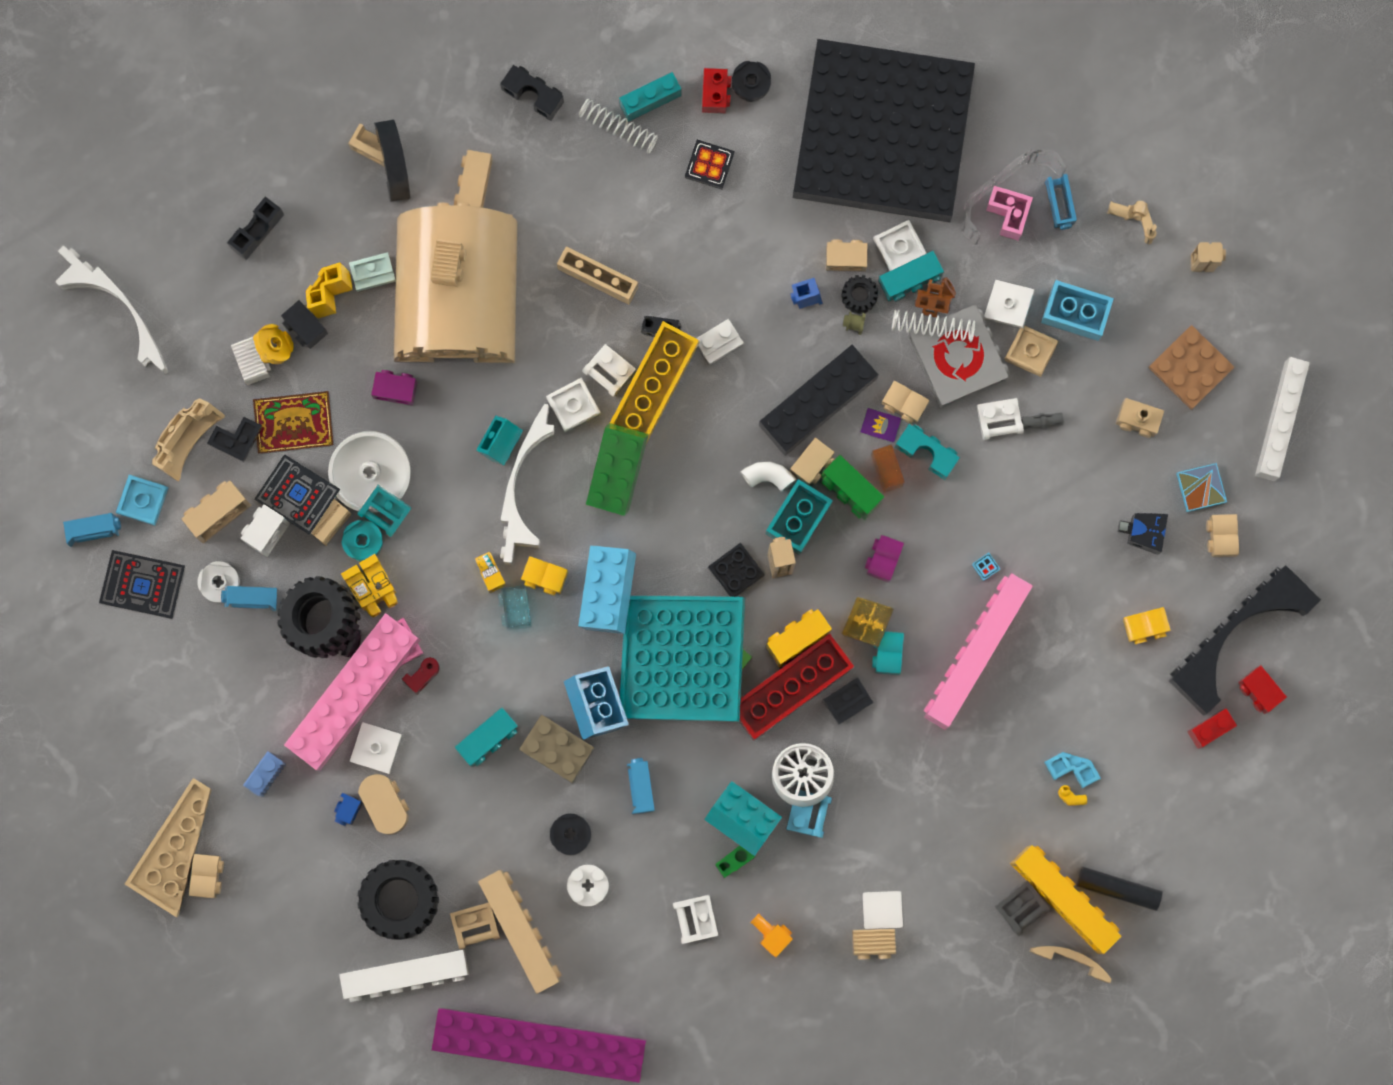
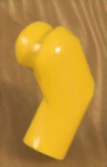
[1058,785,1087,806]

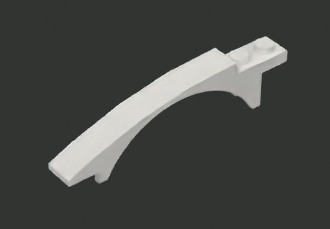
[55,245,168,375]
[500,404,555,565]

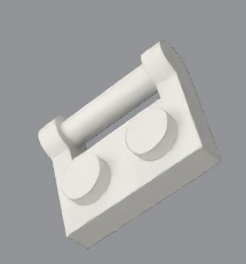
[582,344,636,397]
[977,398,1024,440]
[673,895,718,944]

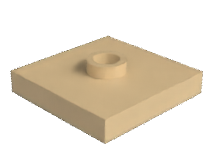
[1004,325,1059,377]

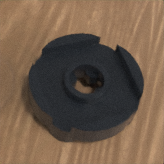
[732,61,771,102]
[550,813,591,855]

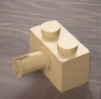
[1116,398,1164,438]

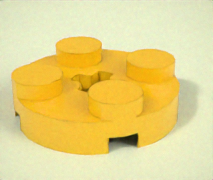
[253,324,294,364]

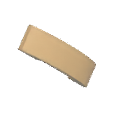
[1029,946,1112,983]

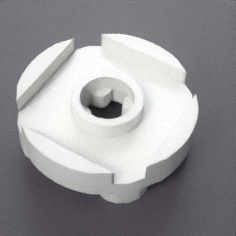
[198,561,240,603]
[567,865,609,907]

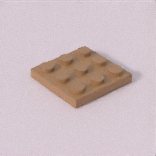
[1148,325,1234,410]

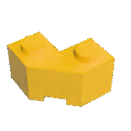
[306,262,352,319]

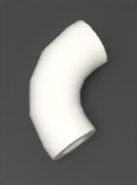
[740,462,797,492]

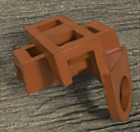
[915,277,956,318]

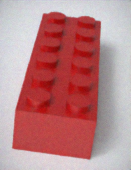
[739,633,854,741]

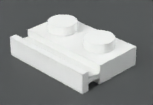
[696,319,744,365]

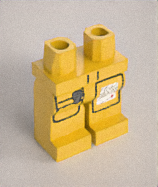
[341,554,398,618]

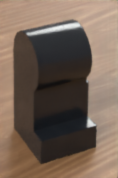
[641,316,681,337]

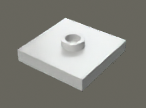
[873,220,927,271]
[984,280,1035,329]
[546,377,601,432]
[350,722,402,774]

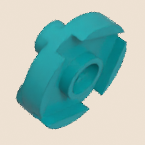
[342,520,383,562]

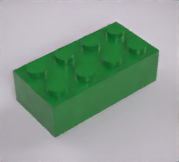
[586,423,649,516]

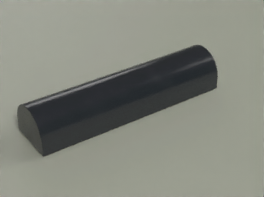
[1076,866,1163,911]

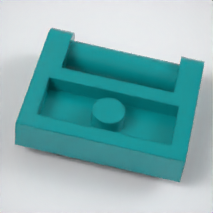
[357,484,411,537]

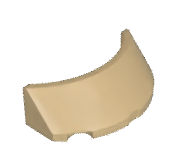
[152,398,225,482]

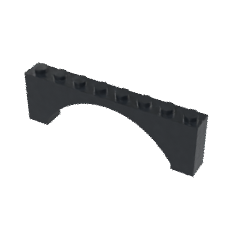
[1169,565,1321,716]

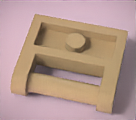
[450,902,500,950]

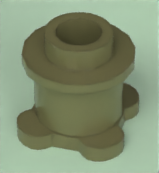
[843,312,866,335]

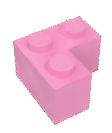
[986,186,1033,241]

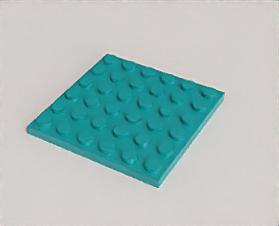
[620,596,745,722]

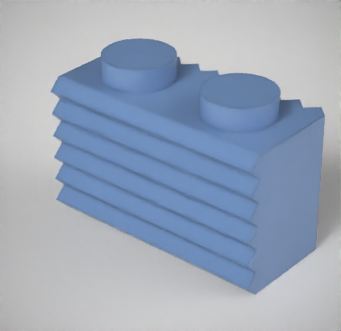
[243,751,286,797]

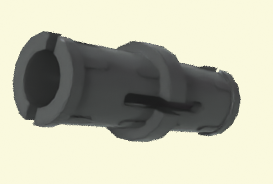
[1021,412,1064,430]

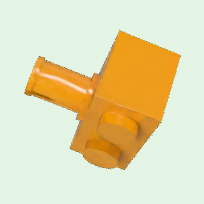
[750,913,793,958]

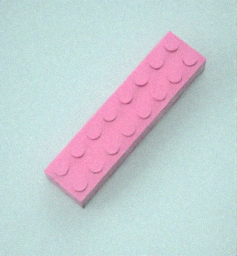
[923,573,1033,730]
[284,613,421,771]

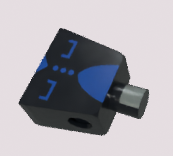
[1118,513,1168,555]

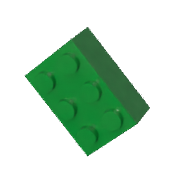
[821,455,884,520]

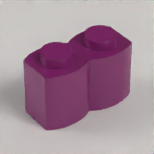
[865,535,904,583]

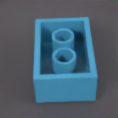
[563,666,629,740]

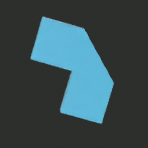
[1044,752,1101,788]

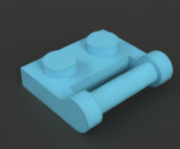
[786,790,832,838]

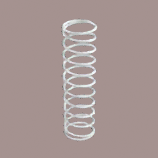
[579,98,658,154]
[892,309,975,342]

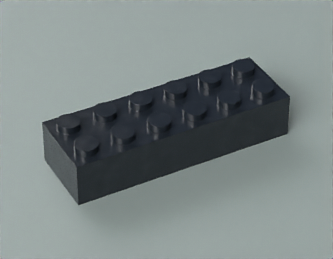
[759,344,879,456]

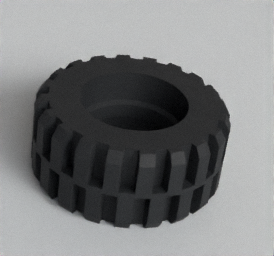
[277,576,361,658]
[357,860,439,940]

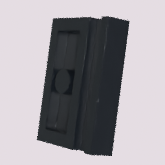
[823,678,874,725]

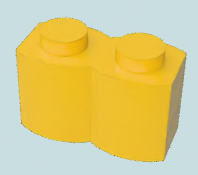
[521,556,569,596]
[1123,607,1171,645]

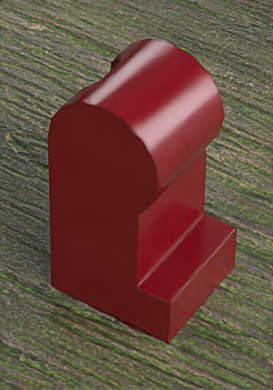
[402,657,440,695]

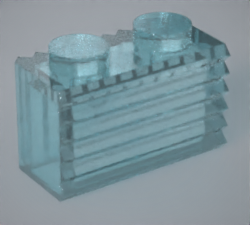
[498,585,532,631]

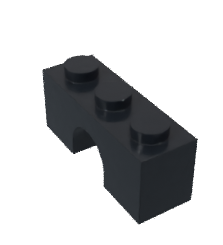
[500,65,564,121]
[227,196,284,260]

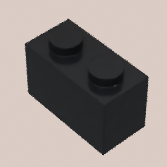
[281,300,328,349]

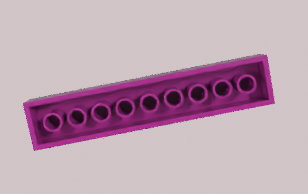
[431,1008,646,1083]

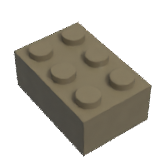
[519,714,595,784]

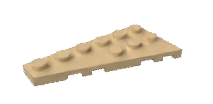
[125,778,212,917]

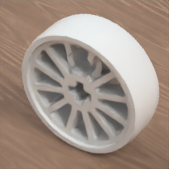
[772,743,834,807]

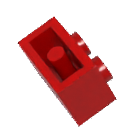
[702,68,731,114]

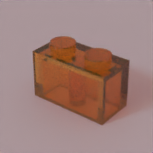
[871,444,905,492]

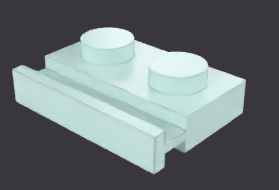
[349,252,396,292]

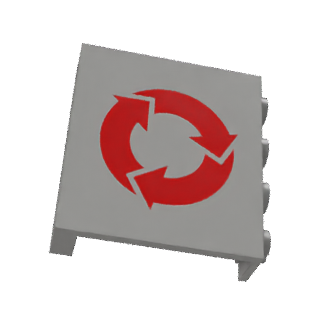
[908,304,1009,409]

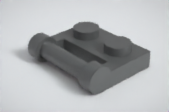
[995,881,1051,936]

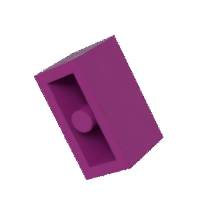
[371,370,418,406]

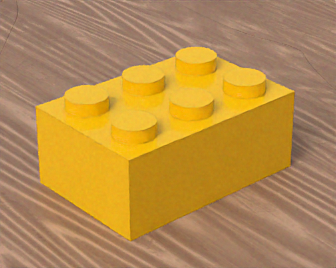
[766,609,832,668]

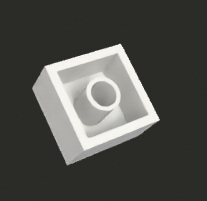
[241,505,290,557]

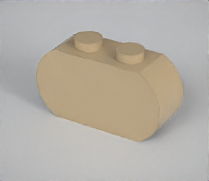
[358,774,410,835]

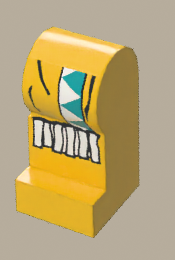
[475,551,507,593]

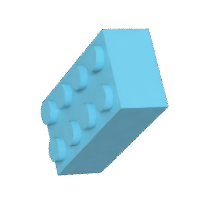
[578,545,636,634]

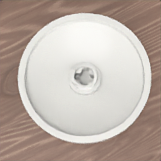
[328,431,411,513]

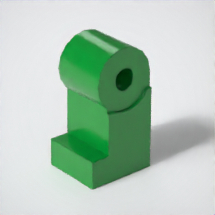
[715,845,756,878]

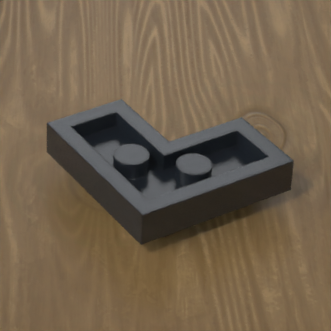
[207,417,263,462]

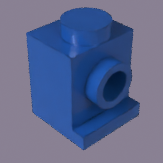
[790,278,823,309]
[334,793,363,826]

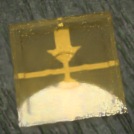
[842,597,894,647]

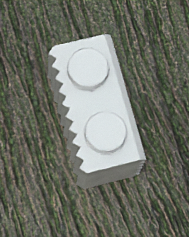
[231,337,271,385]

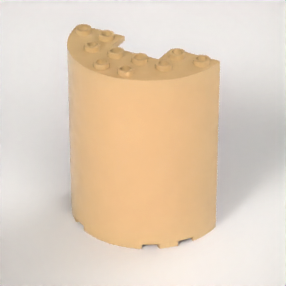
[394,202,517,363]

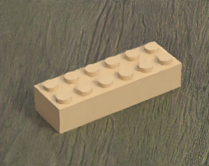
[478,870,562,994]

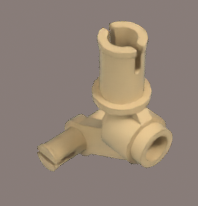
[1107,201,1157,244]

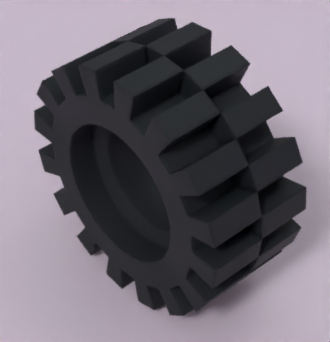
[841,275,878,314]

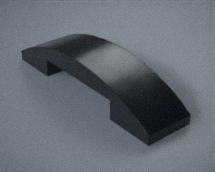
[374,119,410,202]

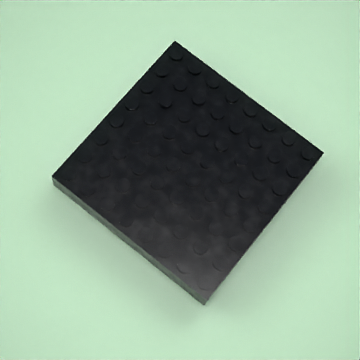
[792,39,975,222]

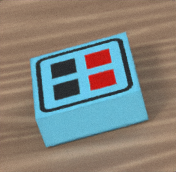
[972,553,1000,581]

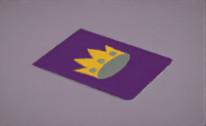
[860,408,901,442]

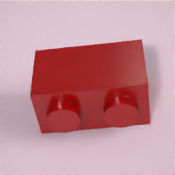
[1238,665,1287,714]
[1187,708,1237,749]

